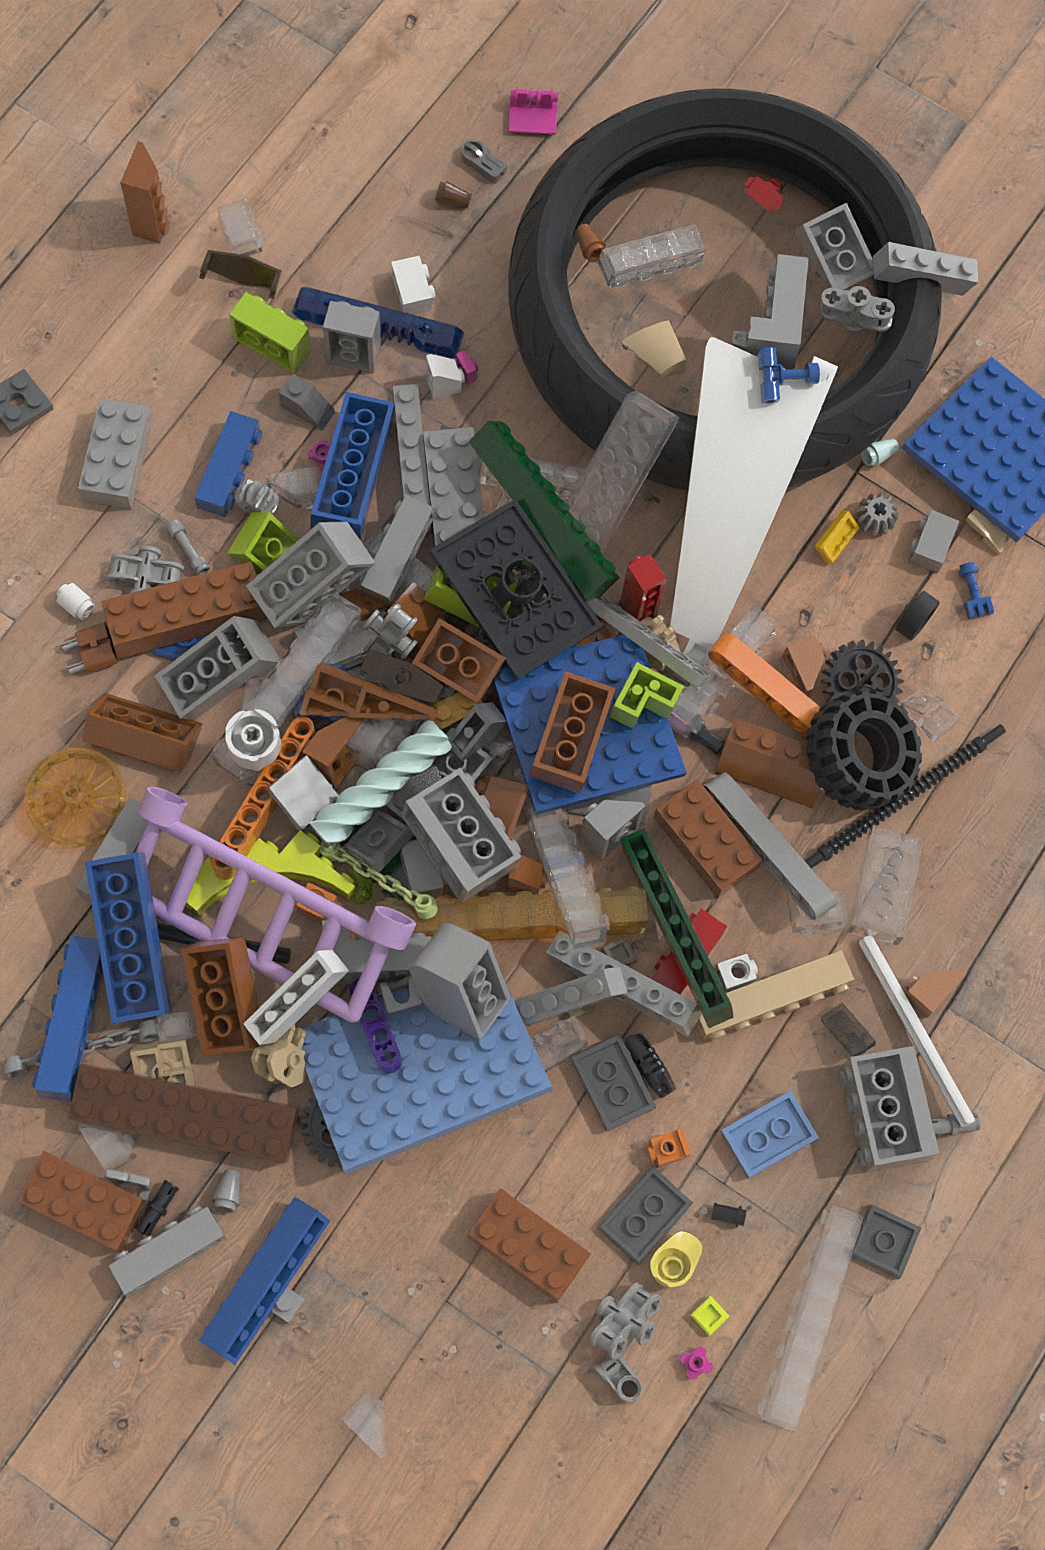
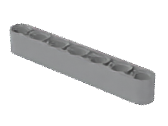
[703,772,837,920]

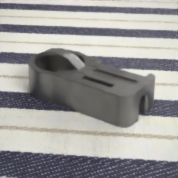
[461,140,507,183]

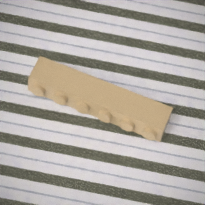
[696,950,854,1041]

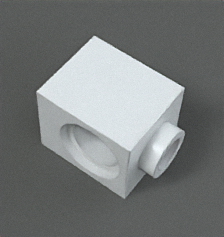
[714,954,758,993]

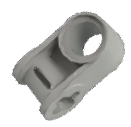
[592,1356,642,1404]

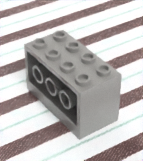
[246,522,376,628]
[401,768,521,903]
[839,1046,939,1173]

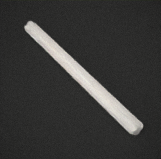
[859,935,975,1127]

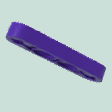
[349,979,402,1074]

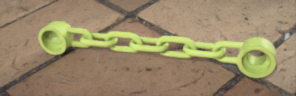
[320,840,438,919]

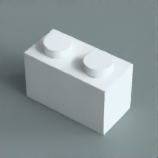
[391,256,436,316]

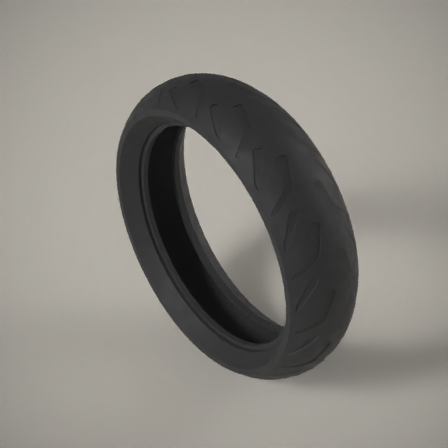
[508,88,942,491]

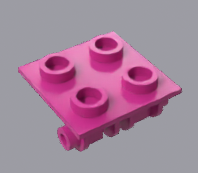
[509,88,558,135]

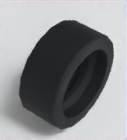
[895,591,940,641]

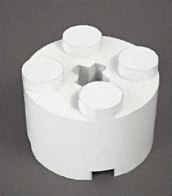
[225,709,281,771]

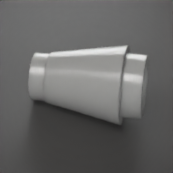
[212,1170,241,1213]

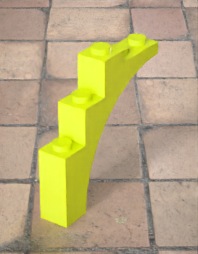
[185,830,356,917]

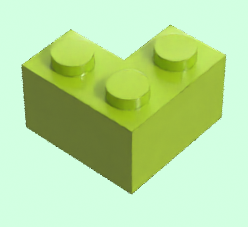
[610,662,684,729]

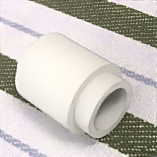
[56,583,95,620]

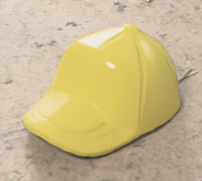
[650,1232,702,1288]

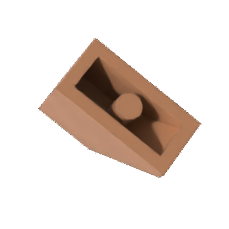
[783,636,826,697]
[905,971,967,1018]

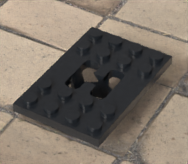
[429,499,603,681]

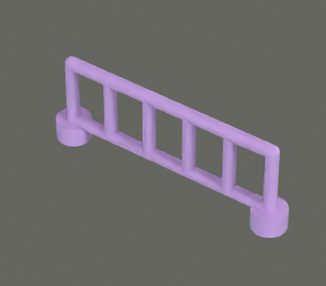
[135,787,416,1023]

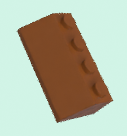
[120,141,170,243]
[82,693,203,772]
[715,717,820,808]
[463,776,528,886]

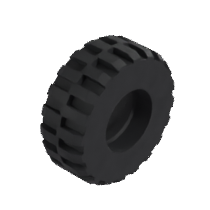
[805,689,922,811]

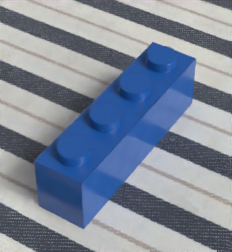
[195,411,262,517]

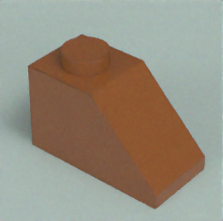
[507,855,547,896]

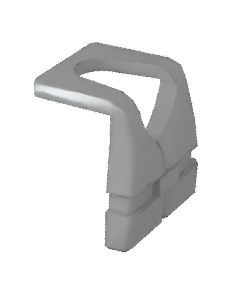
[376,974,423,1013]
[105,1169,151,1217]

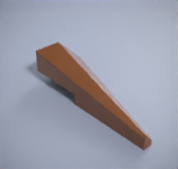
[299,662,439,721]

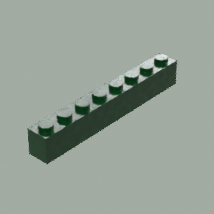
[469,421,620,599]
[620,828,734,1028]

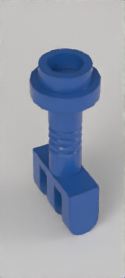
[958,562,994,619]

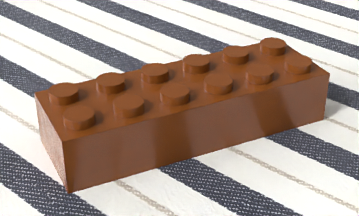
[101,561,267,659]

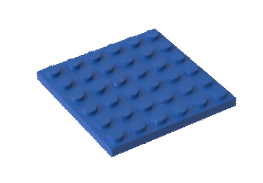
[901,356,1045,542]
[492,635,687,815]

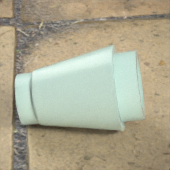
[861,438,899,467]

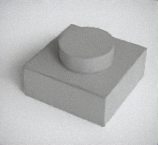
[271,1287,305,1324]

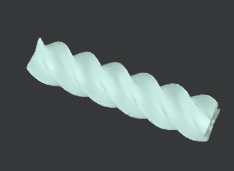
[309,720,452,850]

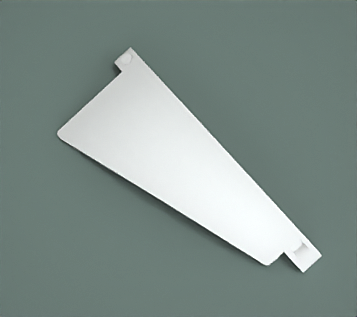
[670,337,838,668]

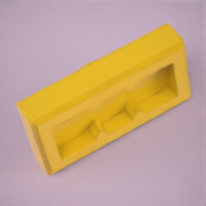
[814,510,860,564]

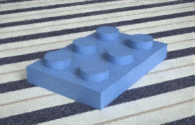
[720,1091,819,1179]

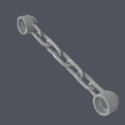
[3,1020,161,1079]

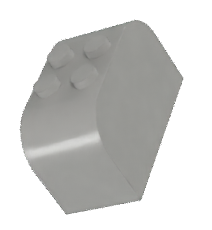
[409,923,511,1041]

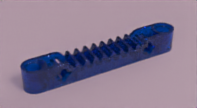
[292,287,464,359]

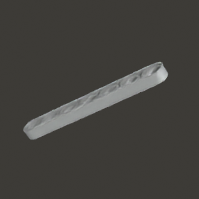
[568,575,710,687]

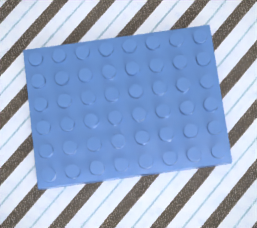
[301,978,553,1175]

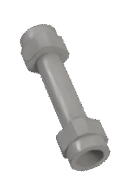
[166,519,210,575]

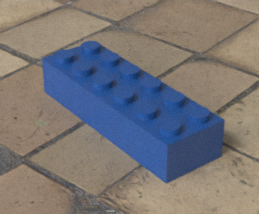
[310,392,395,540]
[85,852,172,1024]

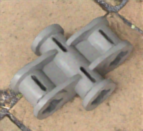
[819,286,895,333]
[106,545,184,593]
[363,603,418,660]
[590,1283,662,1360]

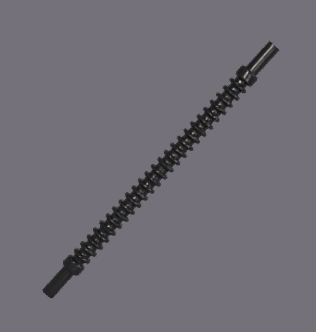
[805,724,1006,869]

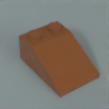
[383,582,447,677]
[412,618,506,704]
[302,716,379,790]

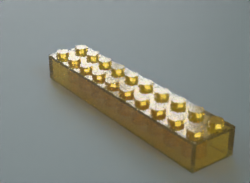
[376,886,648,941]

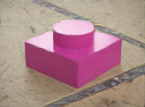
[456,350,478,385]

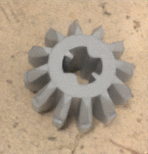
[235,479,279,515]
[856,492,899,536]

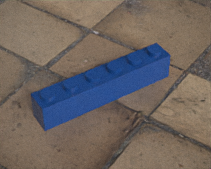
[32,935,103,1102]
[199,1197,330,1365]

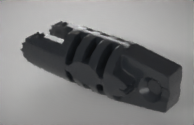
[625,1033,676,1098]

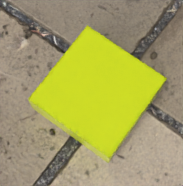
[690,1296,730,1336]

